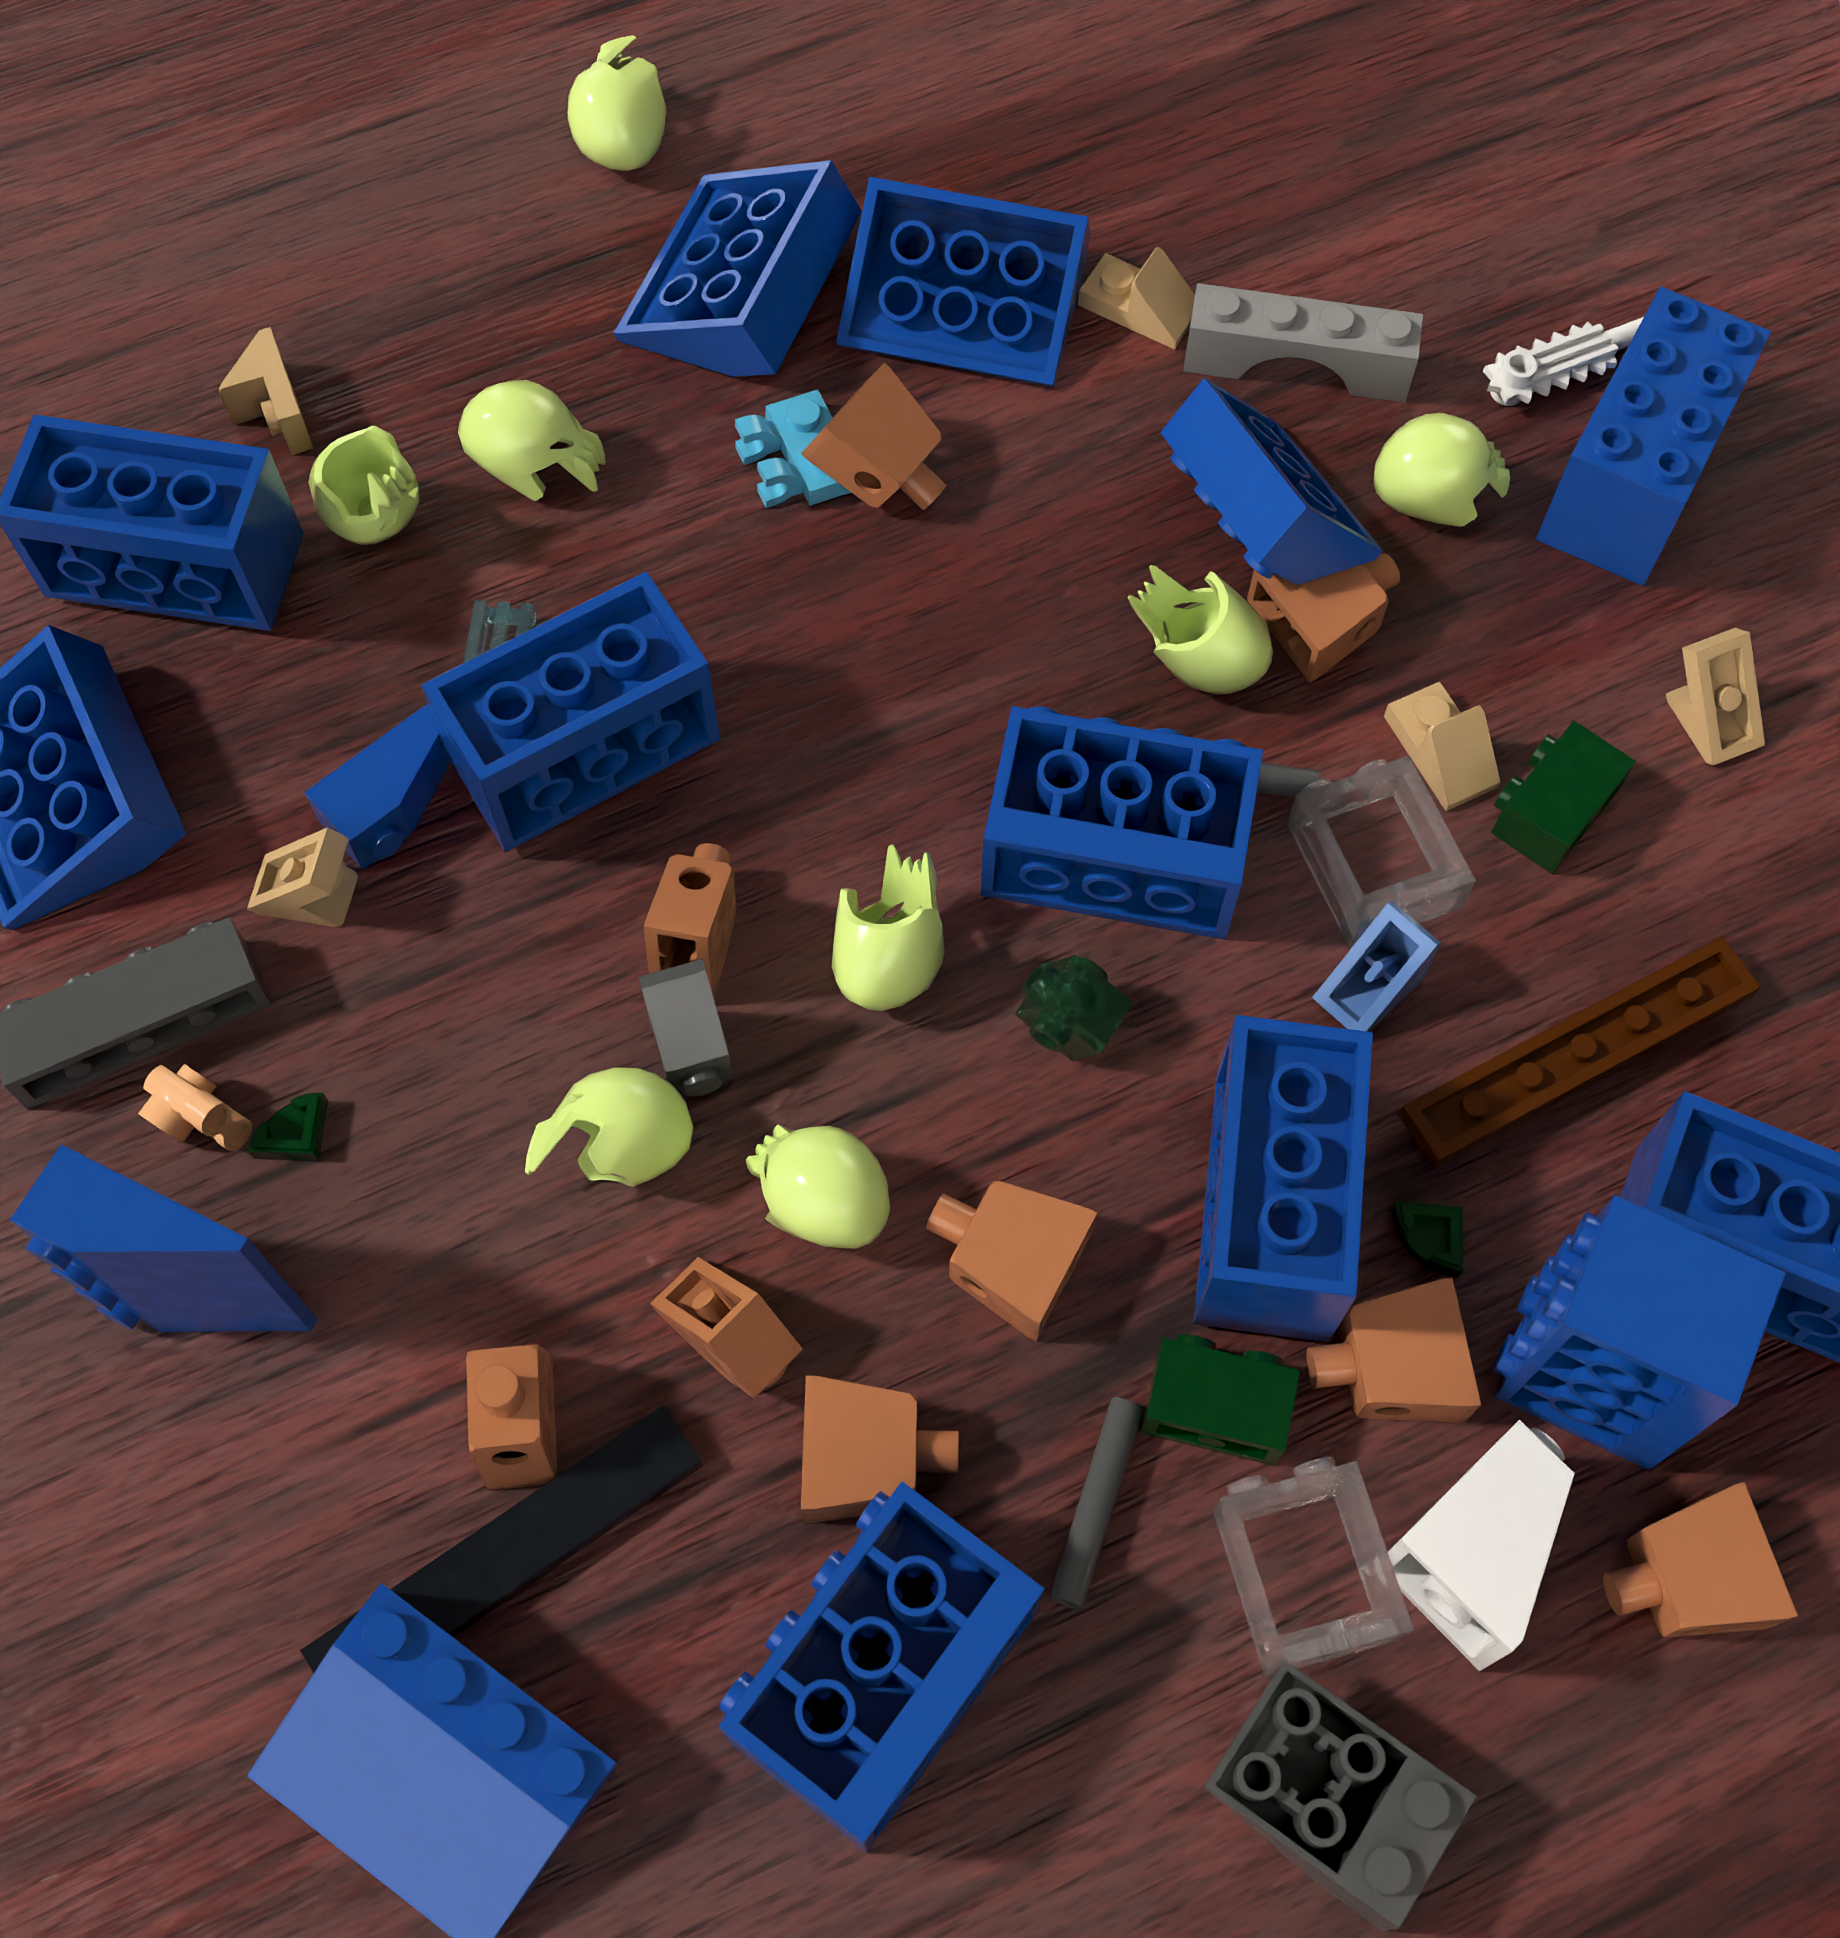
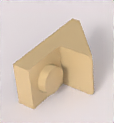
[1078,247,1195,350]
[219,327,314,455]
[1666,628,1765,765]
[1384,681,1501,811]
[247,827,358,927]

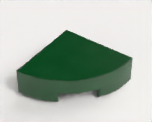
[248,1093,328,1162]
[1392,1201,1463,1278]

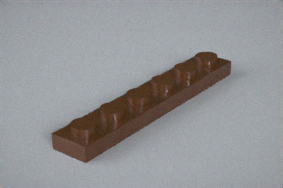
[1398,936,1761,1169]

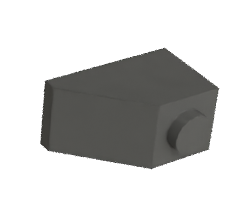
[638,959,734,1096]

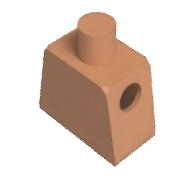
[801,362,947,510]
[1247,553,1400,683]
[644,843,736,1000]
[926,1181,1097,1342]
[1306,1277,1481,1423]
[466,1345,557,1491]
[801,1376,958,1523]
[1603,1482,1798,1638]

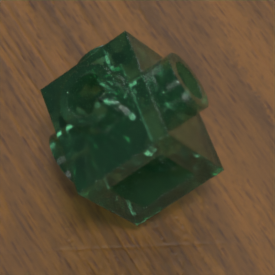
[1014,955,1133,1061]

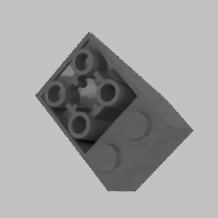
[1204,1660,1477,1931]

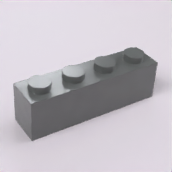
[0,917,272,1109]

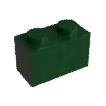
[1491,720,1636,875]
[1141,1334,1300,1466]

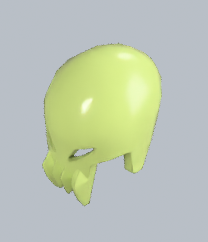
[568,35,666,171]
[458,380,606,501]
[1374,413,1510,527]
[308,426,419,545]
[1128,565,1273,694]
[832,844,944,1011]
[525,1067,694,1187]
[746,1125,890,1249]

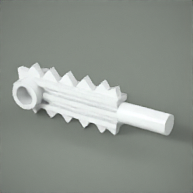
[1483,317,1644,406]

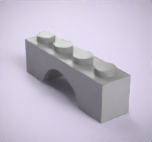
[1183,283,1423,403]

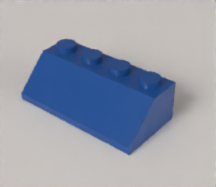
[1160,378,1383,585]

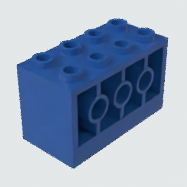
[1536,286,1771,587]
[0,414,304,631]
[421,571,720,853]
[980,706,1263,940]
[1193,1015,1373,1342]
[1620,1091,1840,1363]
[1492,1195,1786,1470]
[718,1481,1045,1853]

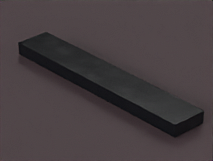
[300,1405,703,1673]

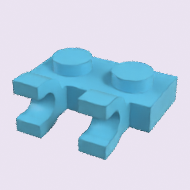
[735,389,851,508]

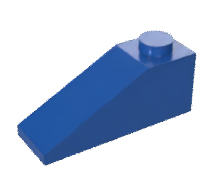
[304,703,450,870]

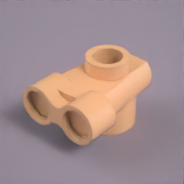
[138,1064,252,1151]

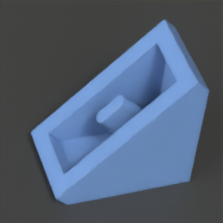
[1312,901,1441,1032]

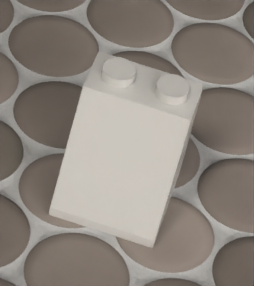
[1375,1420,1575,1671]

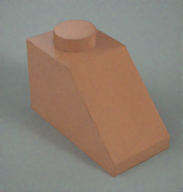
[650,1257,803,1398]

